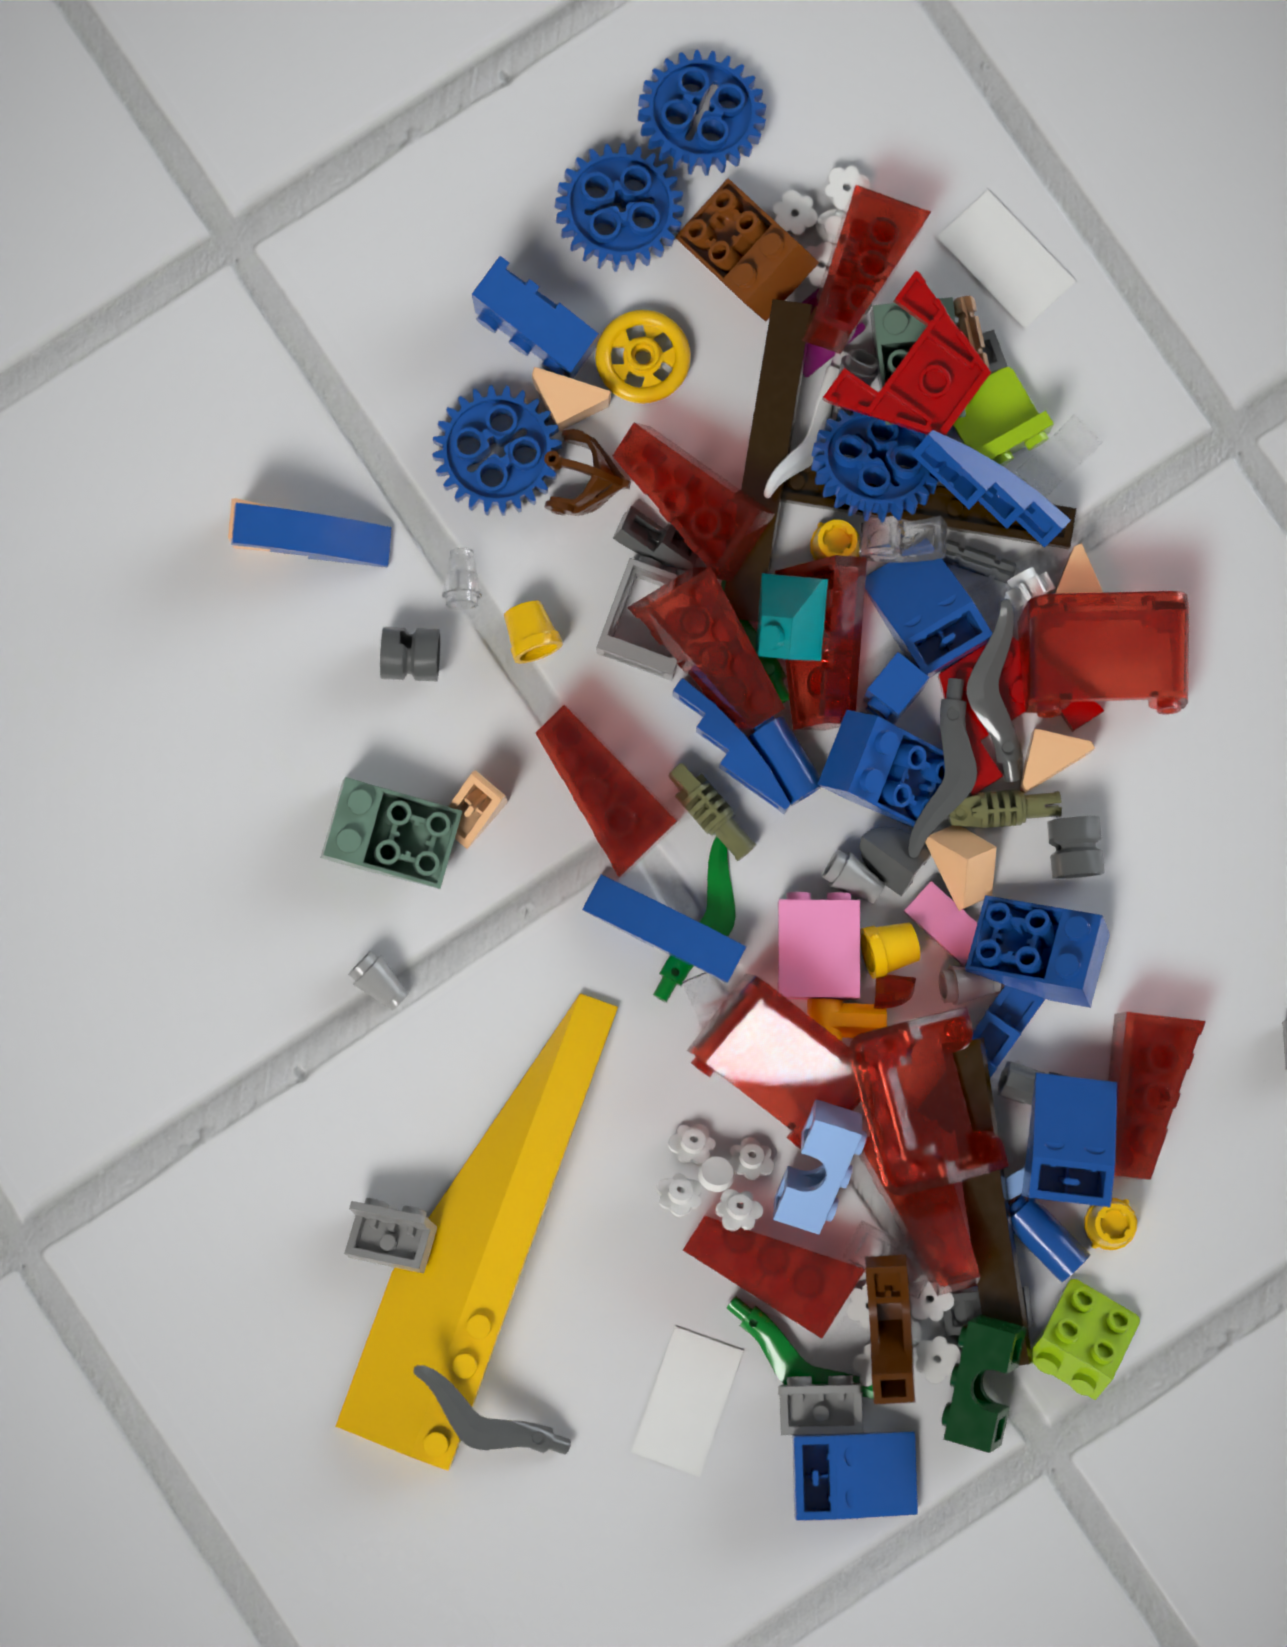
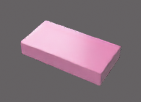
[903,881,977,966]

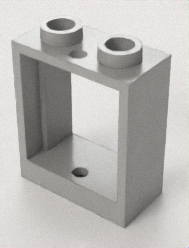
[596,556,705,681]

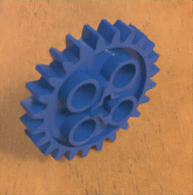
[637,50,766,176]
[555,143,684,272]
[432,385,562,516]
[811,409,939,522]

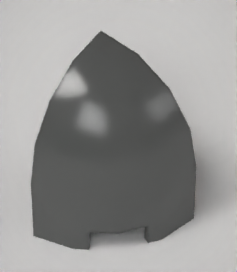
[859,827,931,897]

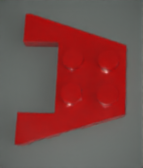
[822,270,991,436]
[938,636,1104,795]

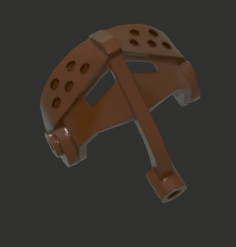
[544,429,631,516]

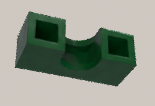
[941,1314,1027,1453]

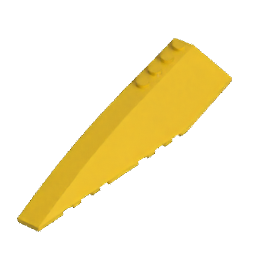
[335,993,618,1471]

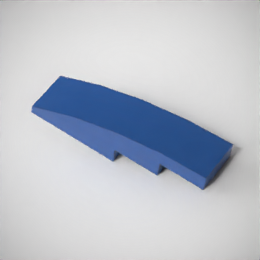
[911,430,1071,548]
[231,503,392,568]
[672,678,790,815]
[582,874,746,983]
[917,985,1045,1135]

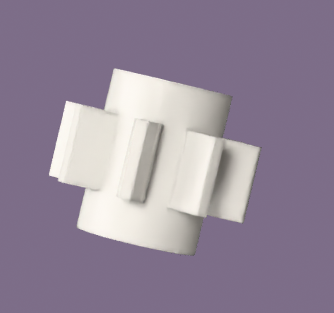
[1004,567,1056,617]

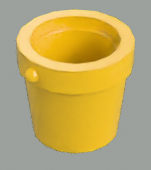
[810,520,862,573]
[504,600,563,664]
[860,922,921,979]
[1084,1198,1137,1250]

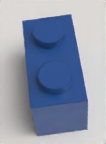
[863,652,930,724]

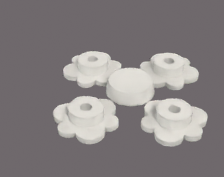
[773,166,896,287]
[657,1124,774,1231]
[846,1275,961,1386]

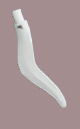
[764,350,848,498]

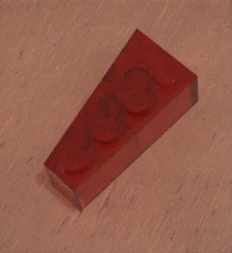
[803,185,931,354]
[612,422,775,581]
[775,555,867,731]
[627,567,785,729]
[535,705,681,878]
[1108,1012,1206,1180]
[858,1120,980,1296]
[683,1215,865,1339]

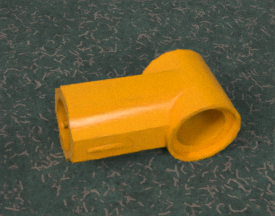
[806,999,887,1041]

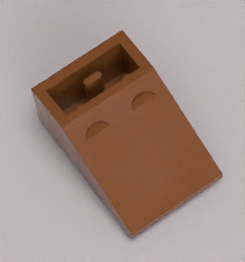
[675,178,820,322]

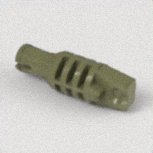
[668,763,757,861]
[948,789,1062,829]

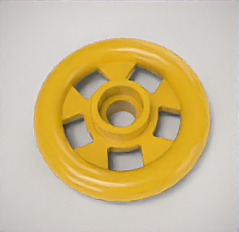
[595,310,691,404]

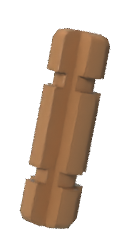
[953,296,989,368]

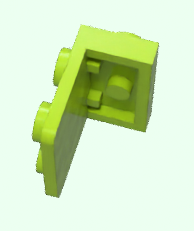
[953,367,1054,466]
[1031,1279,1140,1400]

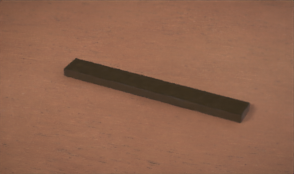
[720,299,814,623]
[782,464,1077,550]
[941,1037,1033,1366]

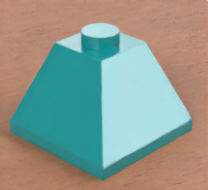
[755,573,828,661]

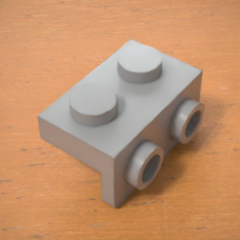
[344,1198,437,1274]
[778,1375,864,1435]

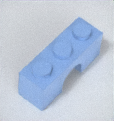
[773,1099,867,1235]

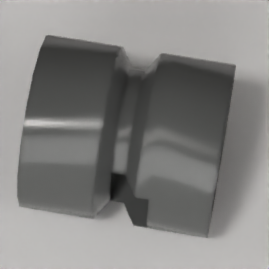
[380,627,440,682]
[1047,816,1105,879]

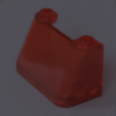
[1017,591,1189,718]
[686,973,883,1149]
[849,1006,1009,1195]

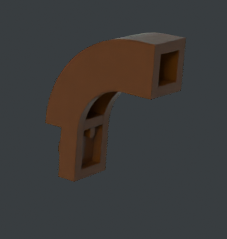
[865,1254,915,1404]

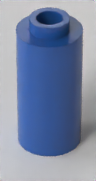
[749,713,822,806]
[1009,1195,1091,1283]

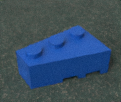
[472,256,599,379]

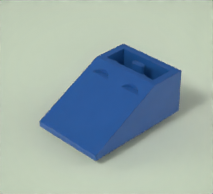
[859,539,993,677]
[817,710,945,827]
[965,895,1110,1008]
[1022,1073,1117,1207]
[792,1431,918,1521]

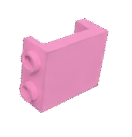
[777,892,860,1000]

